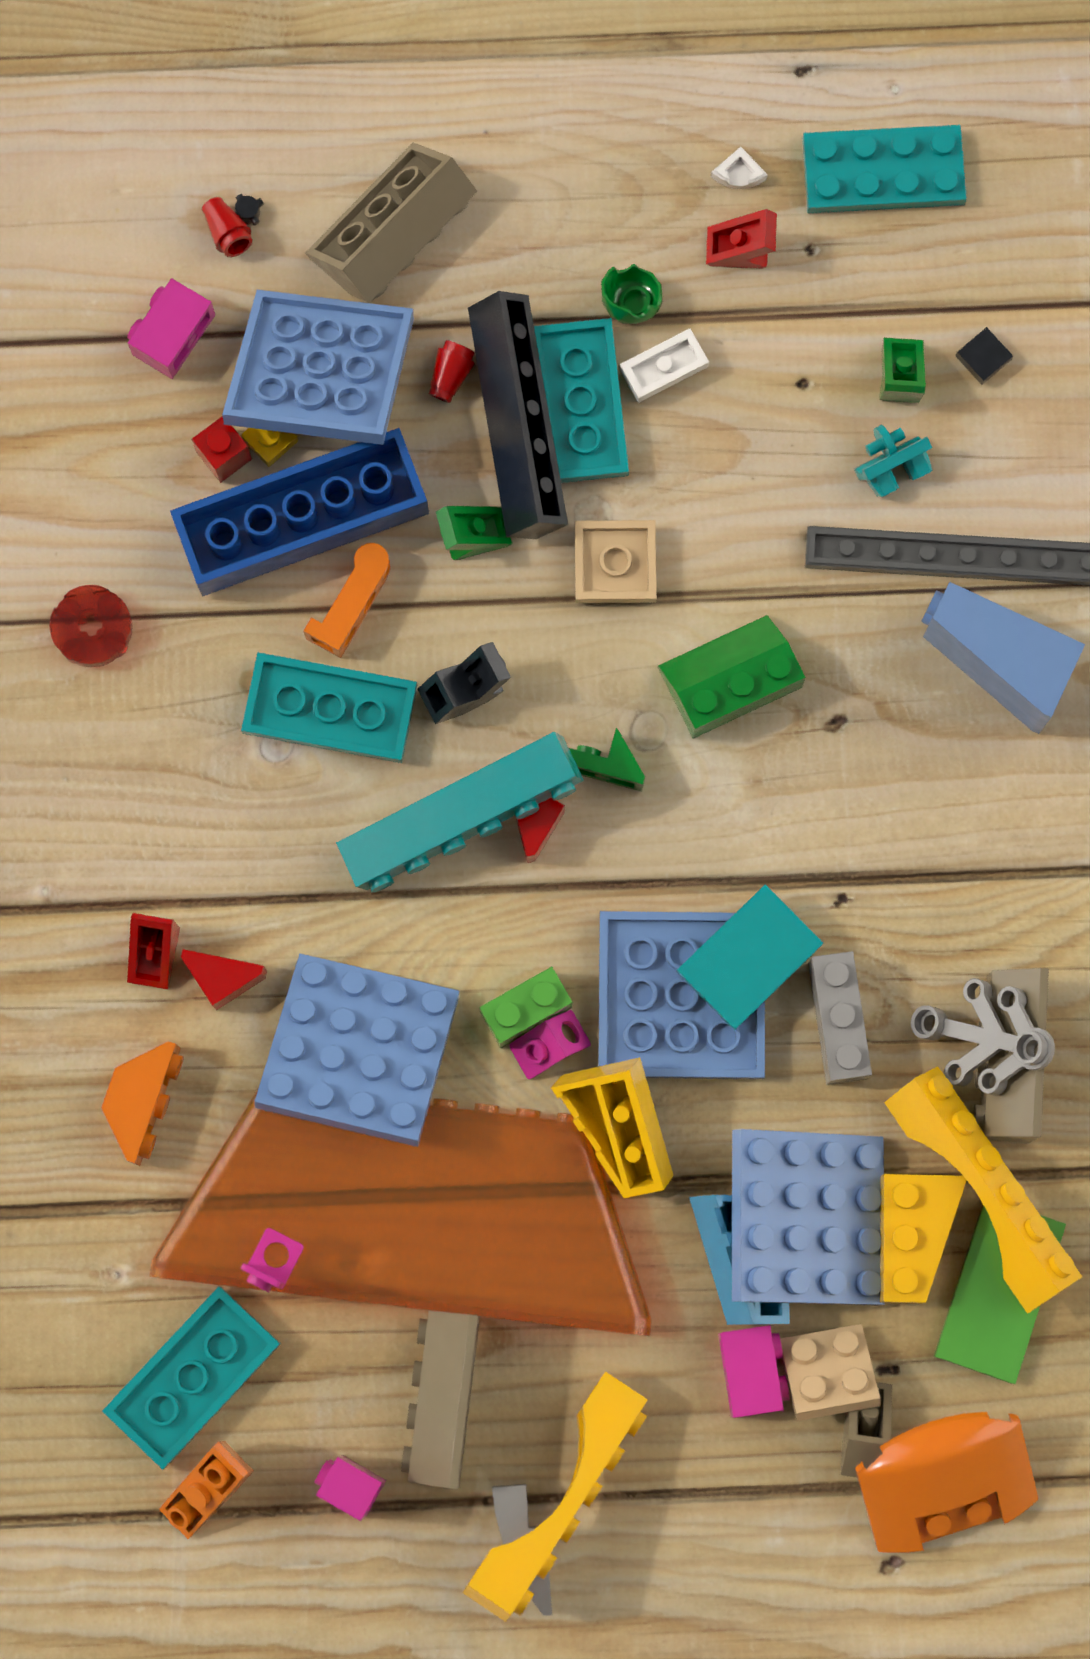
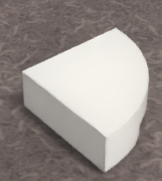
[711,147,767,189]

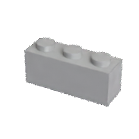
[808,951,872,1085]

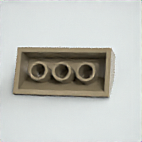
[305,142,478,303]
[973,968,1049,1143]
[401,1310,480,1489]

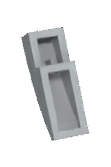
[492,1484,552,1616]

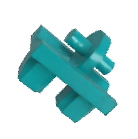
[854,424,933,497]

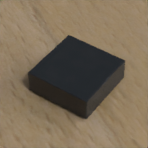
[955,327,1013,385]

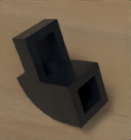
[417,642,511,724]

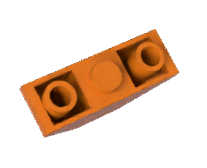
[101,1041,184,1166]
[159,1440,254,1539]

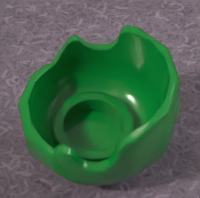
[601,264,663,324]

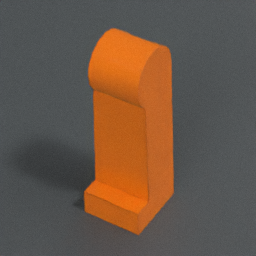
[303,543,391,658]

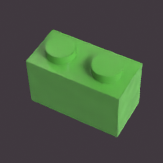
[479,967,573,1048]

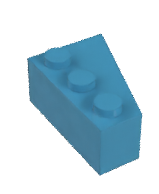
[689,1195,790,1325]

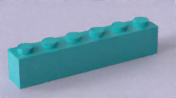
[336,731,584,892]

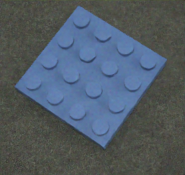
[222,290,414,445]
[598,911,765,1079]
[254,953,459,1147]
[732,1129,885,1305]

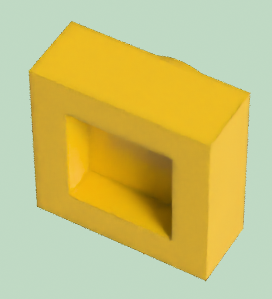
[241,428,298,467]

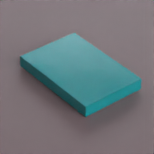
[676,884,824,1031]

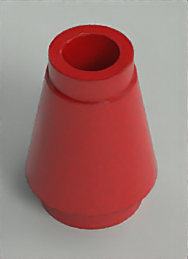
[202,197,252,257]
[428,340,475,403]

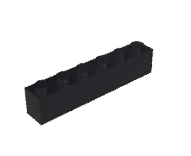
[468,291,568,539]

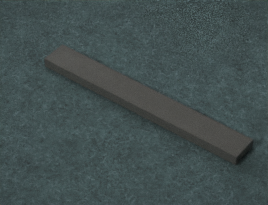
[805,526,1090,586]

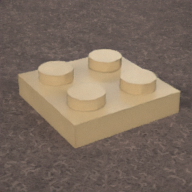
[575,520,657,603]
[780,1324,880,1421]

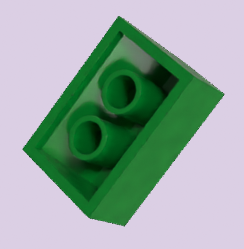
[658,615,806,739]

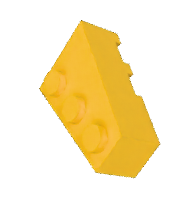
[551,1057,674,1198]
[880,1174,967,1304]

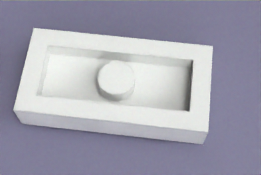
[619,328,709,403]

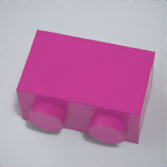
[127,278,216,380]
[718,1325,790,1418]
[314,1455,386,1521]

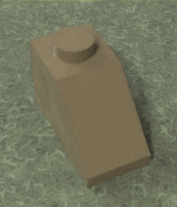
[841,1382,892,1478]

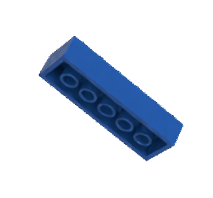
[170,428,429,597]

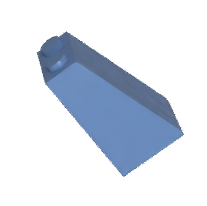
[921,582,1085,734]

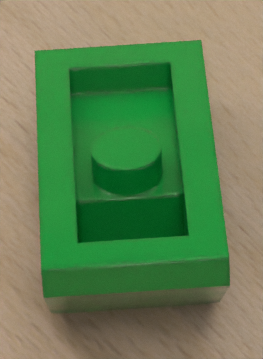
[879,337,926,403]
[436,506,513,560]
[569,728,645,792]

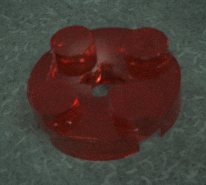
[49,585,133,667]

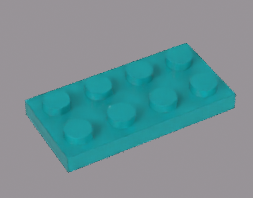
[802,125,967,214]
[534,318,629,483]
[241,652,418,763]
[102,1286,281,1470]

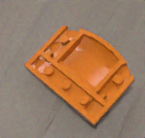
[855,1412,1039,1553]

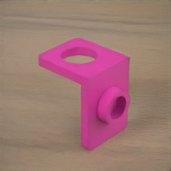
[509,1010,591,1079]
[240,1228,304,1292]

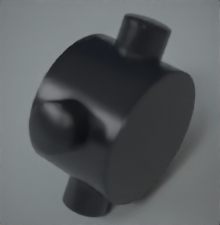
[235,194,264,225]

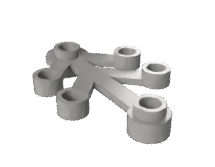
[911,978,1055,1095]

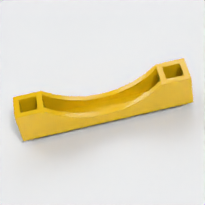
[884,1066,1082,1314]
[462,1371,648,1622]

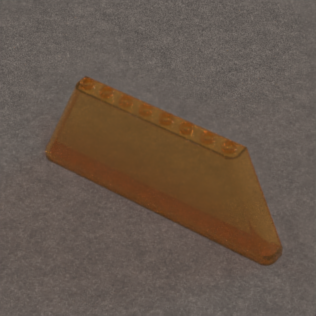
[149,1087,652,1337]

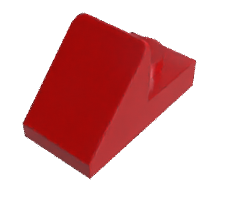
[706,209,777,269]

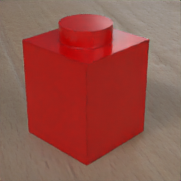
[191,416,252,483]

